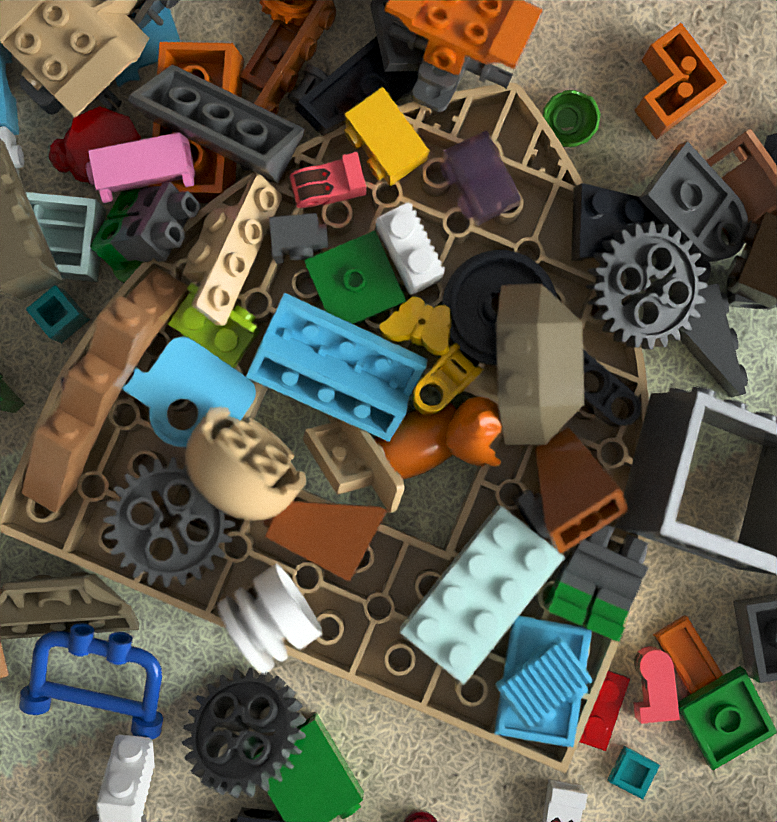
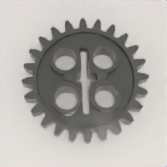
[586,222,708,349]
[104,458,235,587]
[182,668,306,798]

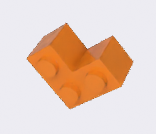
[634,23,727,140]

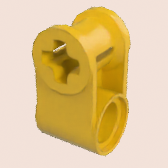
[412,343,484,415]

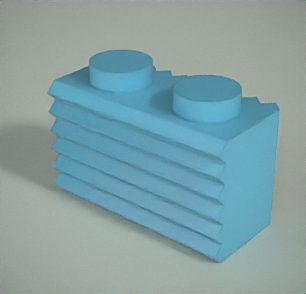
[495,636,592,729]

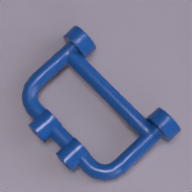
[19,623,163,740]

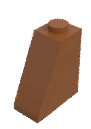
[536,427,628,554]
[263,501,387,582]

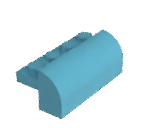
[246,293,428,442]

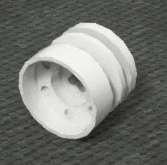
[218,564,322,673]

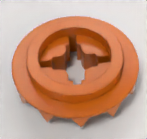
[259,0,317,26]

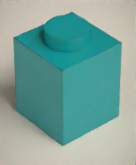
[25,285,90,344]

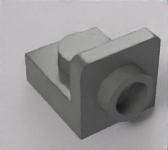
[512,490,552,541]

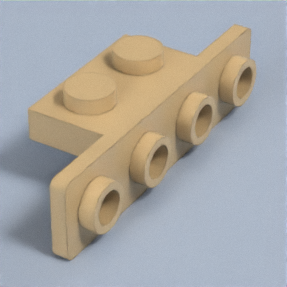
[182,174,282,325]
[303,413,404,512]

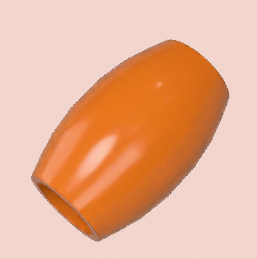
[374,402,456,479]

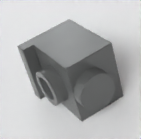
[269,213,328,264]

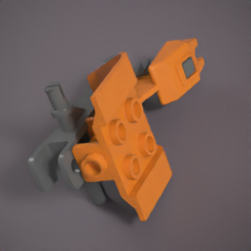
[385,0,543,112]

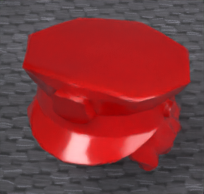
[49,106,141,184]

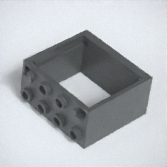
[615,387,777,576]

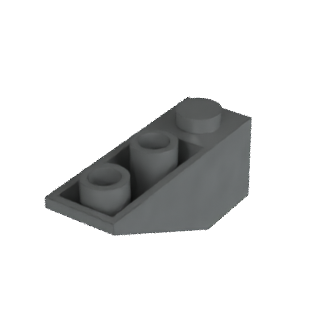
[669,284,748,397]

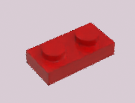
[579,670,630,751]

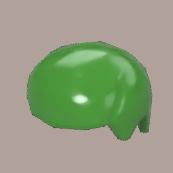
[543,90,601,148]

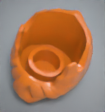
[446,397,502,467]

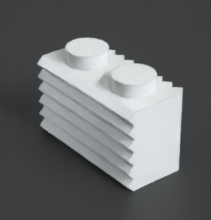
[376,203,445,296]
[96,734,155,822]

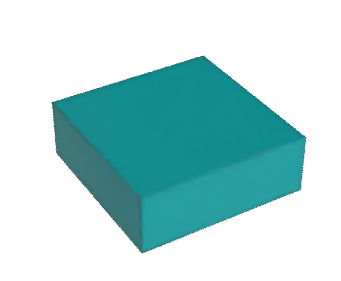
[607,746,660,799]

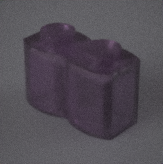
[440,130,521,226]

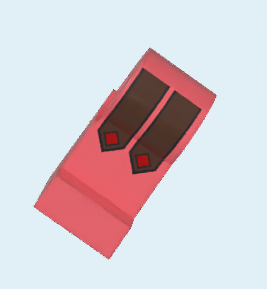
[289,152,366,208]
[633,646,680,724]

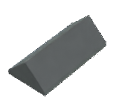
[129,64,305,183]

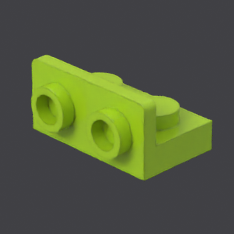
[168,283,260,368]

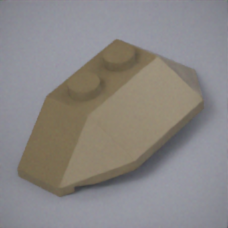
[497,284,584,445]
[0,572,139,640]

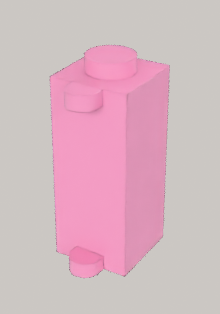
[86,133,196,203]

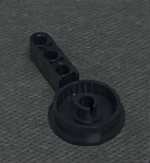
[442,250,642,427]

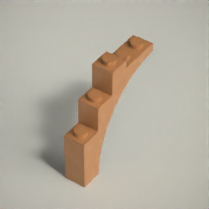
[21,268,188,513]

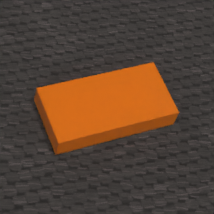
[653,615,723,694]

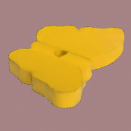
[380,297,451,356]

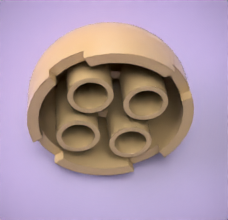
[185,407,306,520]

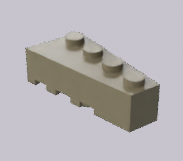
[0,139,63,300]

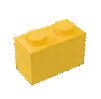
[343,87,429,186]

